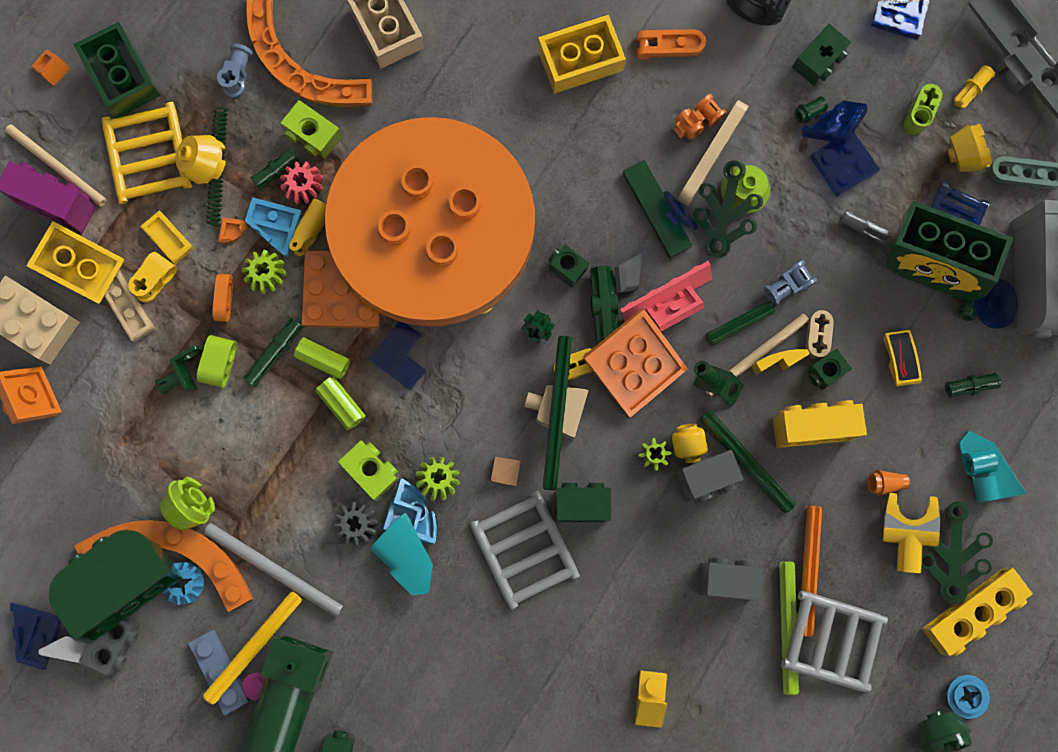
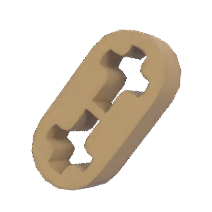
[805,310,834,359]

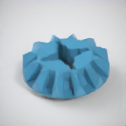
[163,562,204,605]
[946,675,990,719]

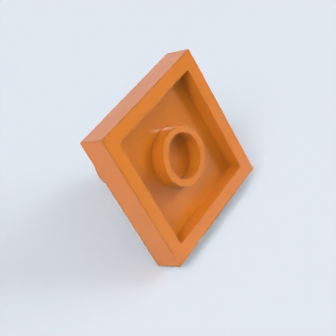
[0,366,62,424]

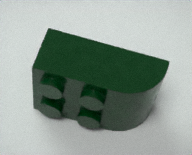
[73,22,161,118]

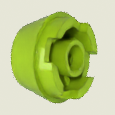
[721,165,771,213]
[160,477,215,530]

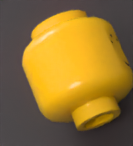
[672,424,708,463]

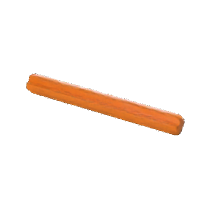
[800,506,822,637]

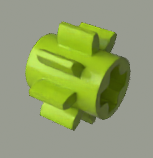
[638,438,671,471]

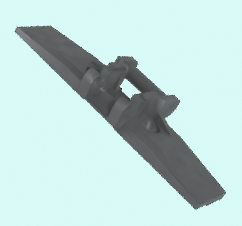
[968,0,1058,119]

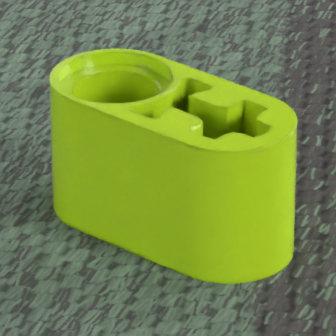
[903,84,942,135]
[197,335,237,388]

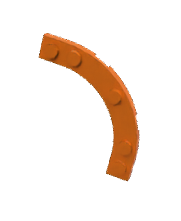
[247,0,373,107]
[74,520,254,612]

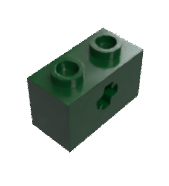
[792,23,851,86]

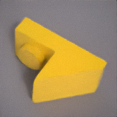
[635,670,667,728]

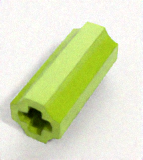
[294,337,350,380]
[316,377,366,431]

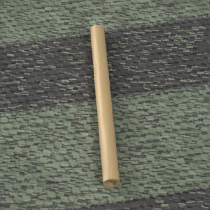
[5,124,107,207]
[705,314,809,397]

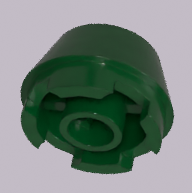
[918,711,972,752]

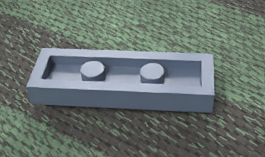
[188,630,250,715]

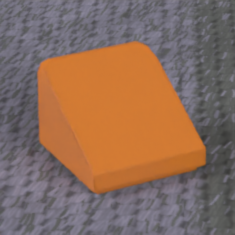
[31,50,70,85]

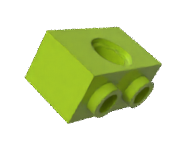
[281,100,342,160]
[338,440,399,501]

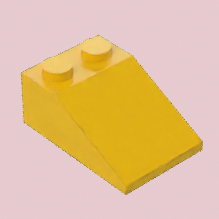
[27,221,125,304]

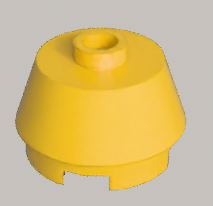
[947,123,992,172]
[176,135,226,184]

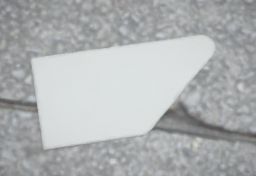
[39,636,87,663]

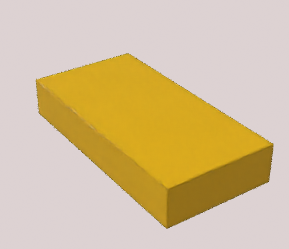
[140,210,194,265]

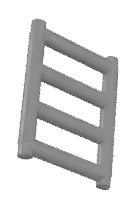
[469,490,580,610]
[781,590,888,693]

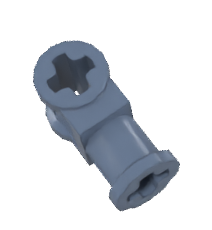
[217,43,253,98]
[763,260,818,306]

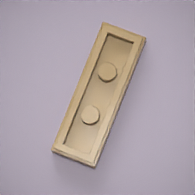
[104,269,156,343]

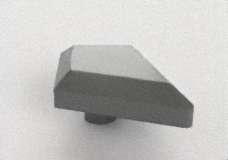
[614,253,642,292]

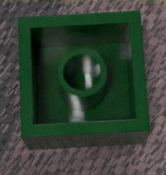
[555,483,611,522]

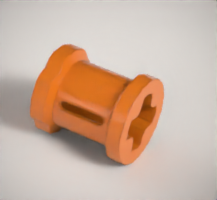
[694,94,727,127]

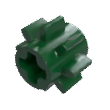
[521,310,555,344]

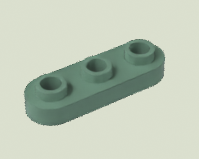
[989,156,1058,189]

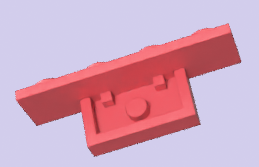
[620,261,712,332]

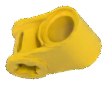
[128,252,177,302]

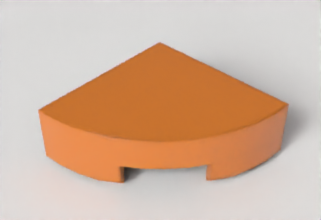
[218,217,249,244]

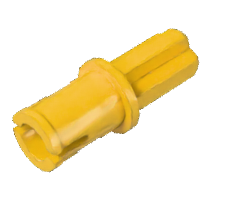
[953,65,995,109]

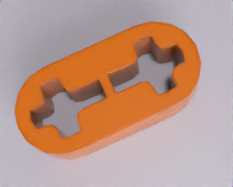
[213,274,233,322]

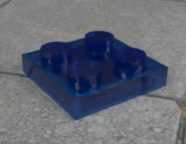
[810,130,880,197]

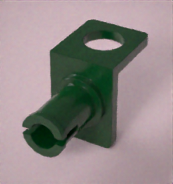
[155,345,204,395]
[694,360,744,406]

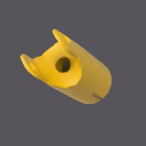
[289,199,326,256]

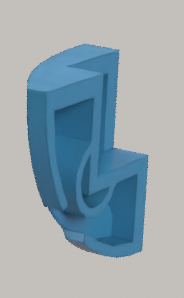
[381,478,437,545]

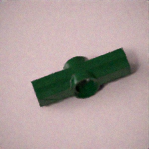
[590,265,619,344]

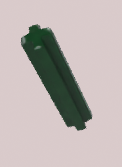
[705,301,776,346]

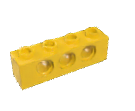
[921,568,1033,657]

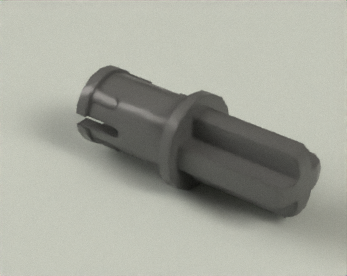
[839,209,890,245]

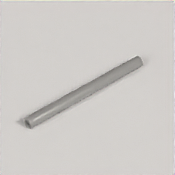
[203,523,343,617]

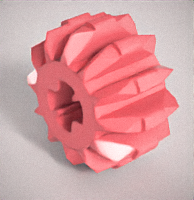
[280,161,324,205]

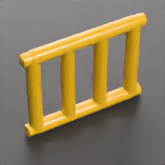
[101,102,192,204]

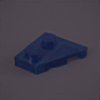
[871,0,929,40]
[10,602,62,670]

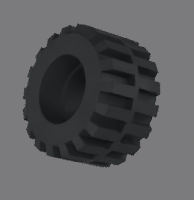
[726,0,791,26]

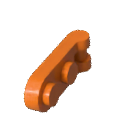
[637,29,706,60]

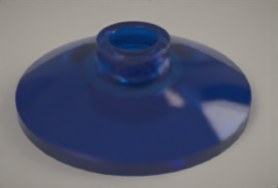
[663,190,698,231]
[975,278,1018,329]

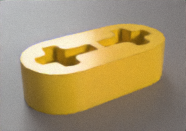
[553,348,593,381]

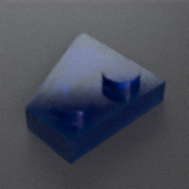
[801,101,868,144]

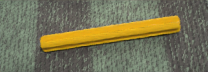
[203,592,302,705]

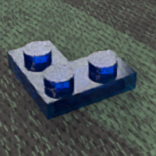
[369,321,426,391]

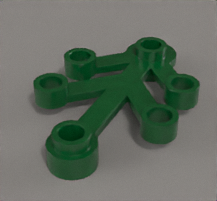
[693,160,763,258]
[921,502,993,604]

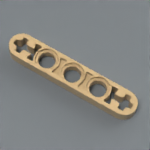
[677,100,749,206]

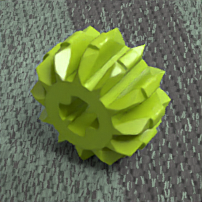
[242,250,287,294]
[416,457,460,501]

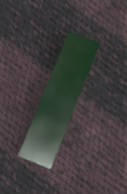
[622,160,692,258]

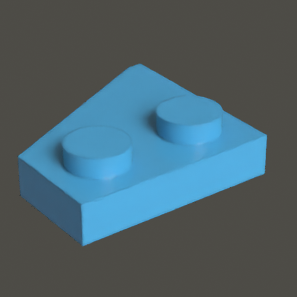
[245,197,302,258]

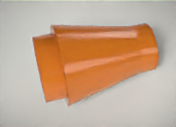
[867,470,910,496]

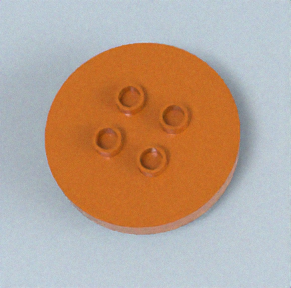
[325,117,535,326]

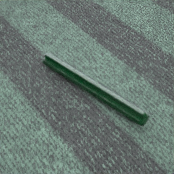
[542,336,572,491]

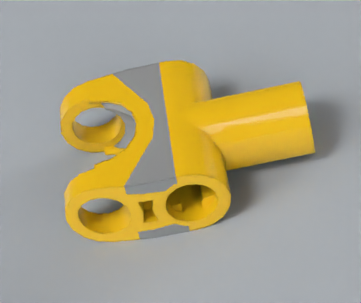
[883,493,940,573]

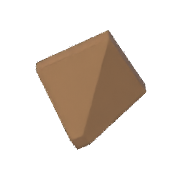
[491,457,521,486]

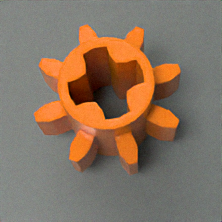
[674,108,705,140]

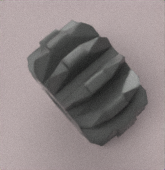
[333,502,378,547]

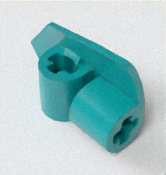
[958,431,1026,503]
[370,513,433,596]

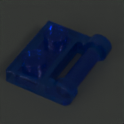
[931,180,989,225]

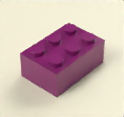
[0,161,97,234]

